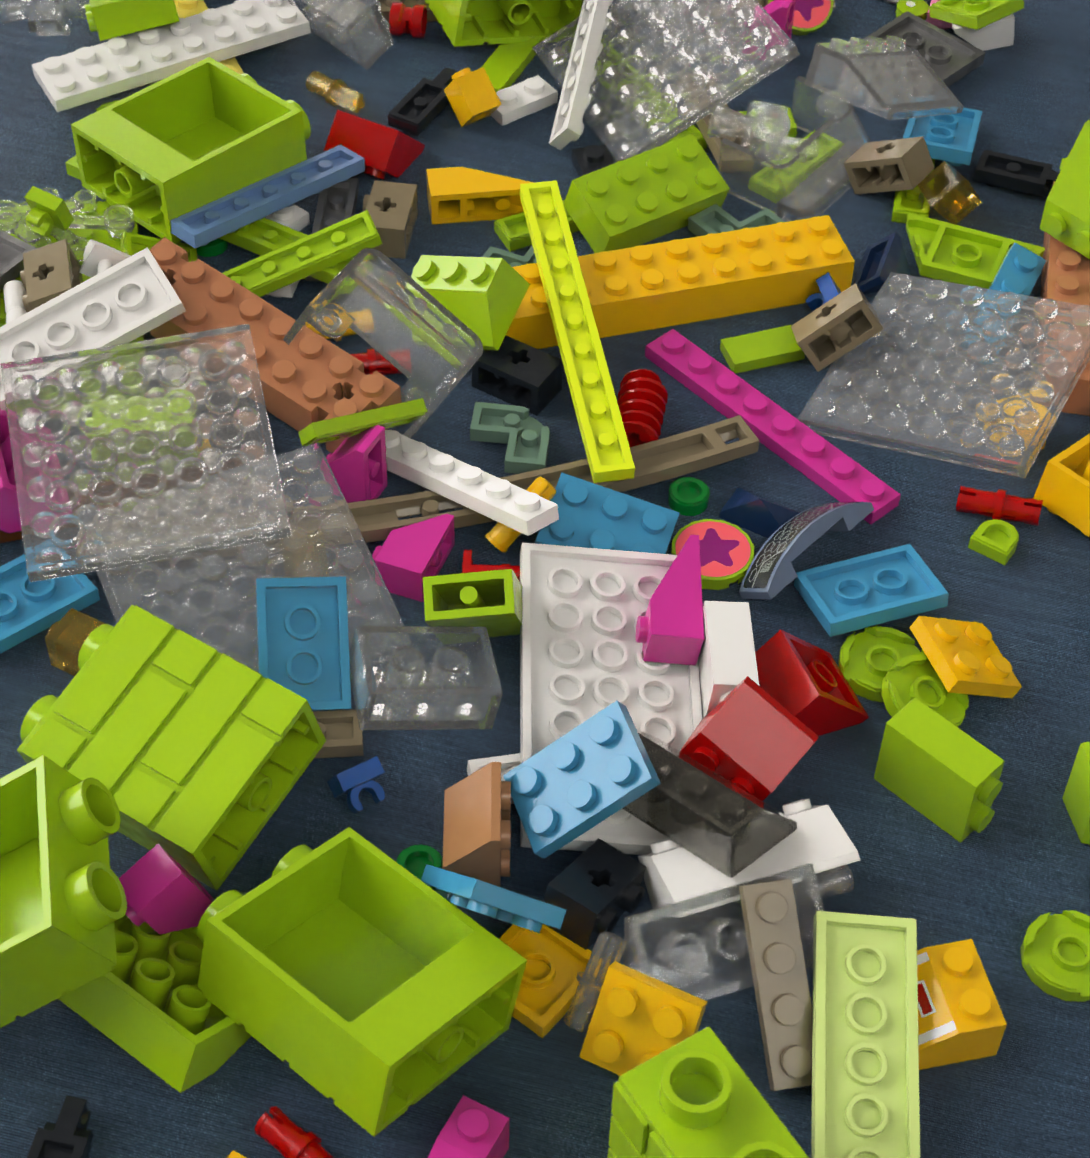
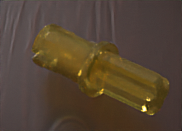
[306,71,366,113]

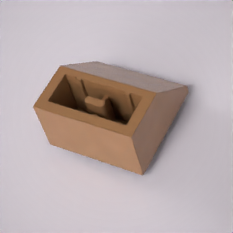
[443,762,511,887]

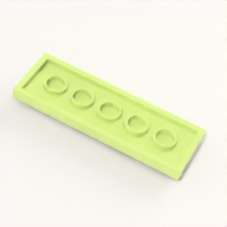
[811,911,920,1158]

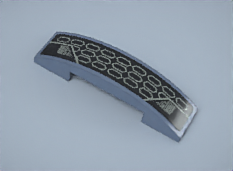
[739,502,874,600]

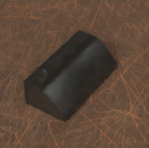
[622,730,797,879]

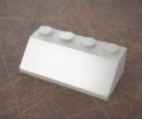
[638,798,860,915]

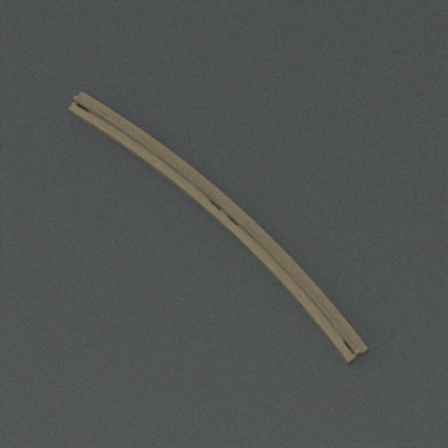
[77,415,759,567]

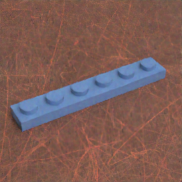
[170,145,365,248]

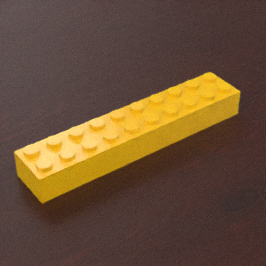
[506,215,855,349]

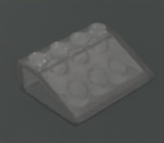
[804,35,964,120]

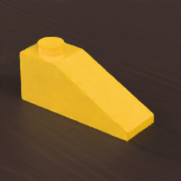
[426,166,534,225]

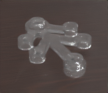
[0,188,135,261]

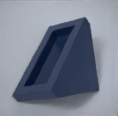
[853,232,914,294]
[719,487,800,538]

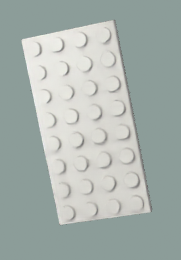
[520,542,709,855]

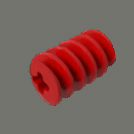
[617,369,668,447]

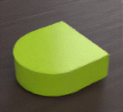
[968,519,1019,566]

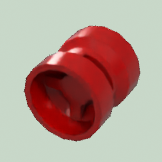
[389,2,428,39]

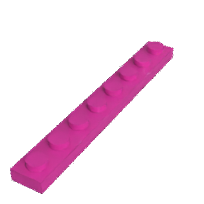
[645,329,901,525]

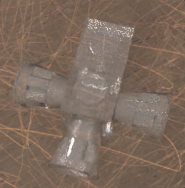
[0,0,90,36]
[708,100,818,164]

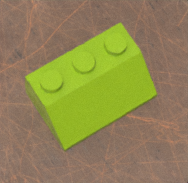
[406,255,530,351]

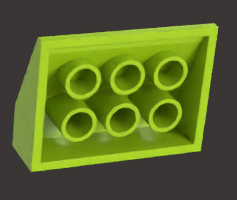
[58,914,251,1093]

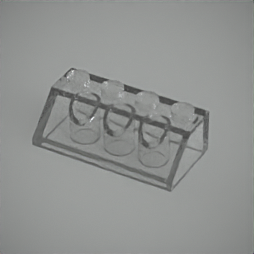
[624,863,825,1001]

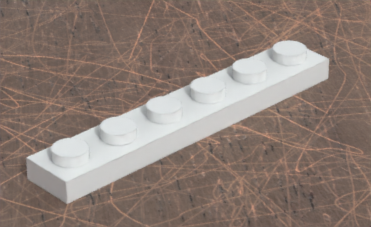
[549,0,613,150]
[385,430,559,536]

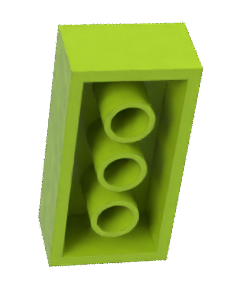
[563,133,730,253]

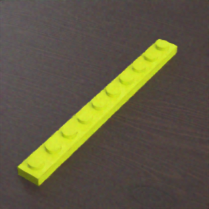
[520,180,635,483]

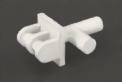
[79,239,131,278]

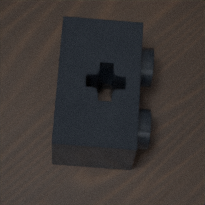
[471,336,563,416]
[543,838,646,950]

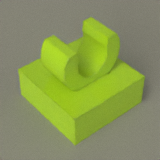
[24,186,74,238]

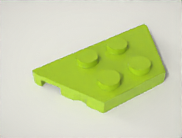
[905,213,1045,293]

